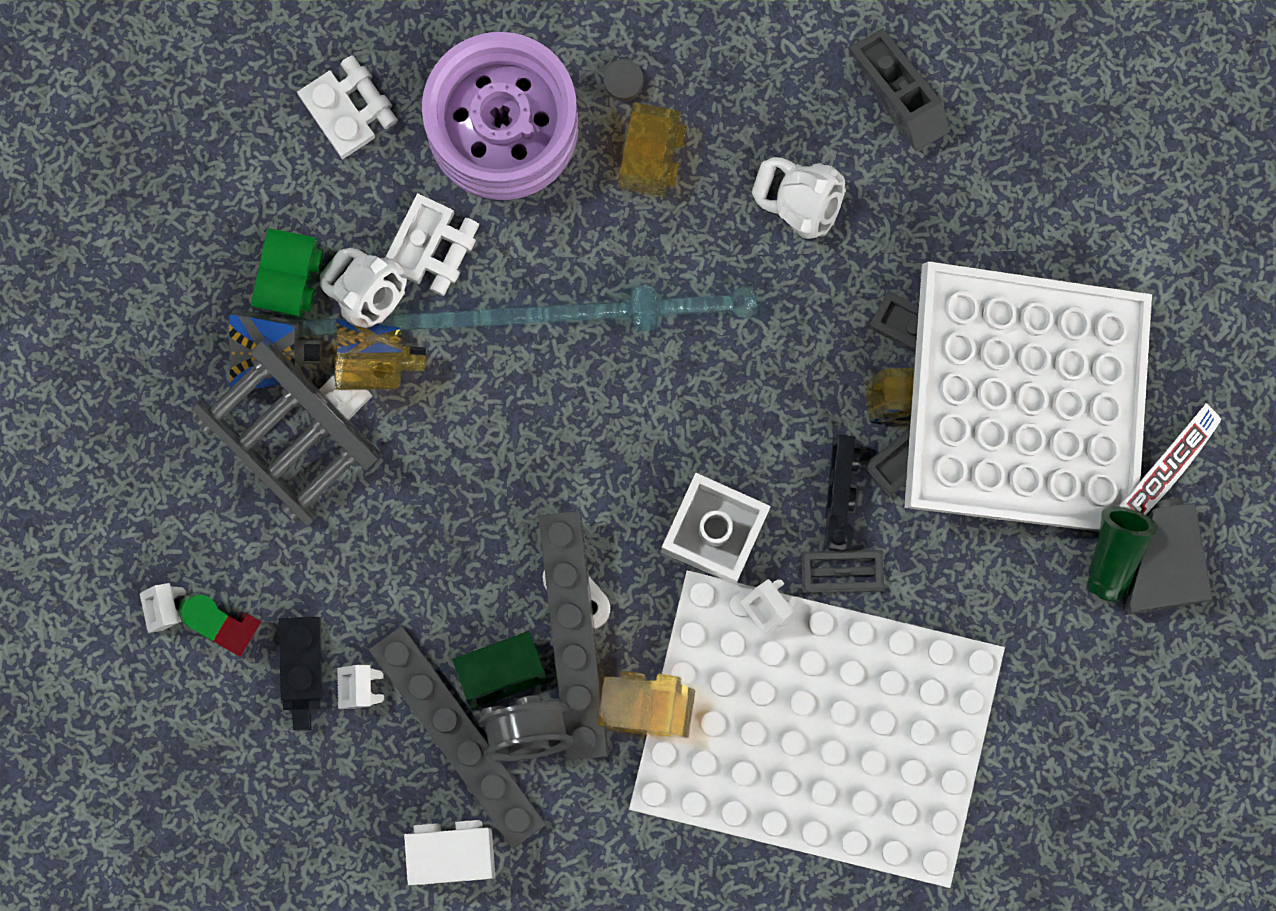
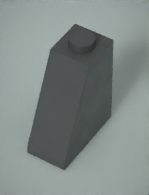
[1124,498,1212,615]

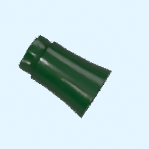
[1086,506,1157,602]

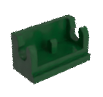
[452,631,548,710]

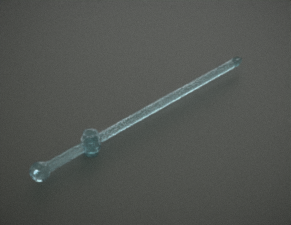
[298,285,757,337]

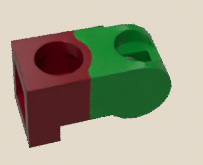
[178,593,261,657]

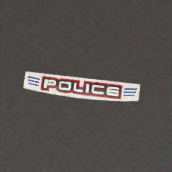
[1119,403,1221,515]

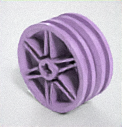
[422,32,579,200]

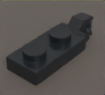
[824,435,860,551]
[279,617,323,731]

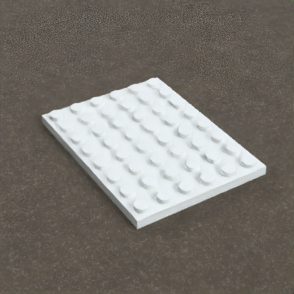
[629,571,1005,888]

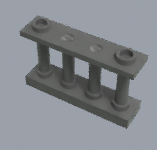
[191,336,381,526]

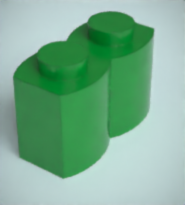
[251,228,324,320]

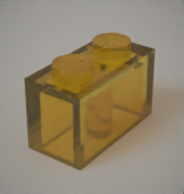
[618,102,687,197]
[597,671,695,739]

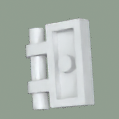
[297,55,398,160]
[385,193,479,296]

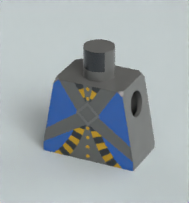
[229,310,322,389]

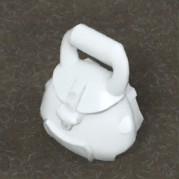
[752,157,846,239]
[320,248,407,328]

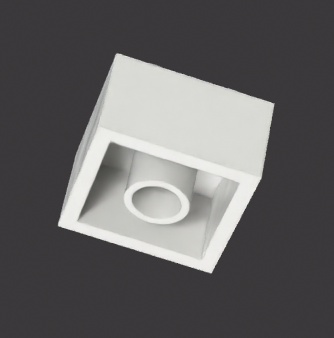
[661,473,771,585]
[404,820,495,885]

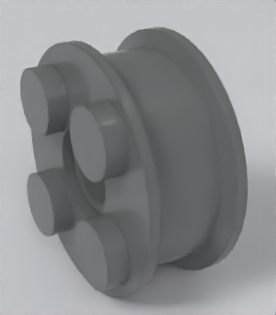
[478,695,574,762]

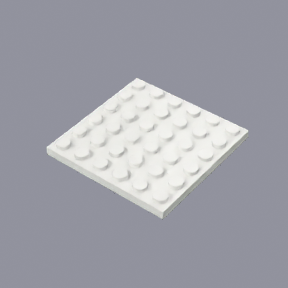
[904,262,1152,532]

